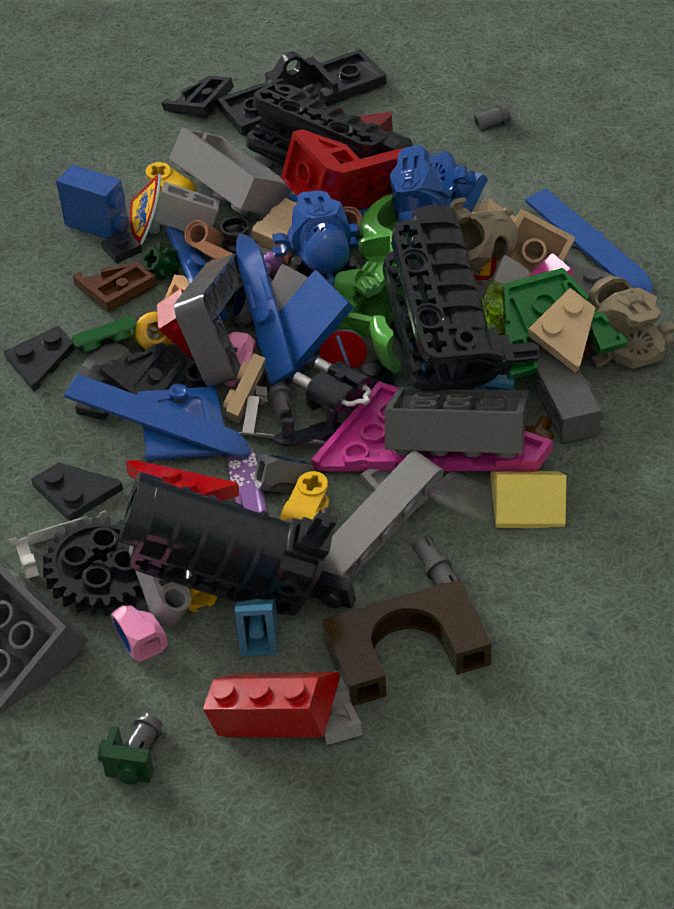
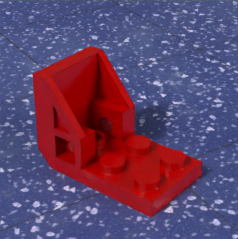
[281,129,406,211]

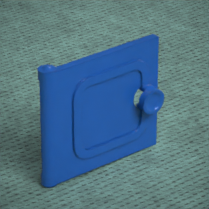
[137,384,228,462]

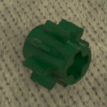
[143,242,180,281]

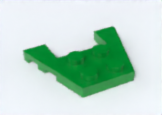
[502,267,628,380]

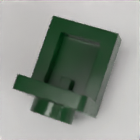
[98,726,154,784]

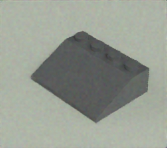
[385,387,529,458]
[0,558,89,713]

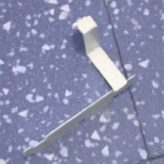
[239,386,326,445]
[9,511,107,579]

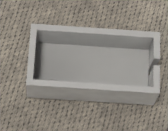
[169,127,292,218]

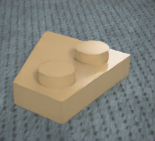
[527,288,595,373]
[223,353,266,423]

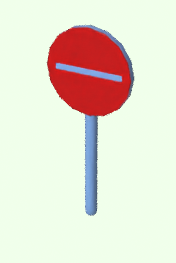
[266,329,367,372]

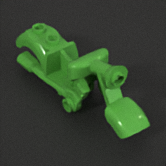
[334,194,409,373]

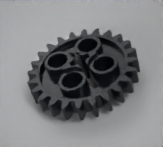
[43,517,145,616]

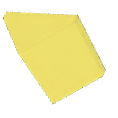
[490,471,566,528]

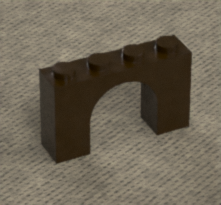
[321,579,492,706]

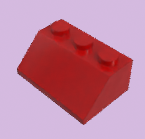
[203,672,341,737]

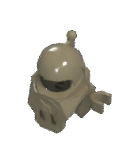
[450,197,518,272]
[588,276,674,369]

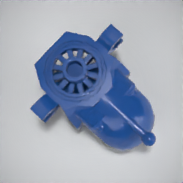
[390,145,475,235]
[272,190,359,286]

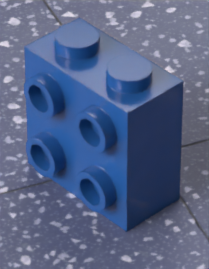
[56,165,129,239]

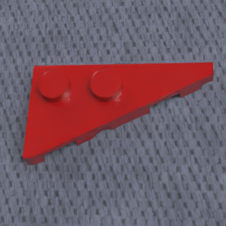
[126,460,239,501]

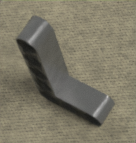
[174,253,242,387]

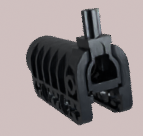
[246,79,412,165]
[382,205,539,392]
[118,472,337,616]

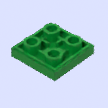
[72,315,136,353]

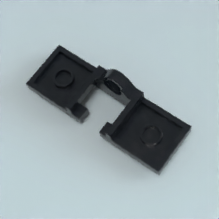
[217,49,387,135]

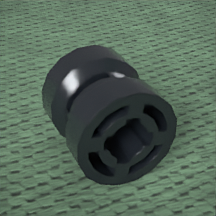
[220,216,250,254]

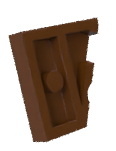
[73,261,157,312]

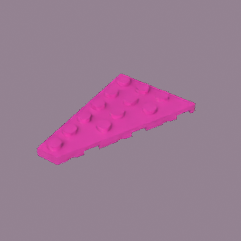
[311,381,553,471]

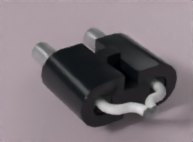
[293,358,373,414]

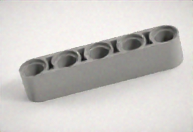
[322,450,444,579]

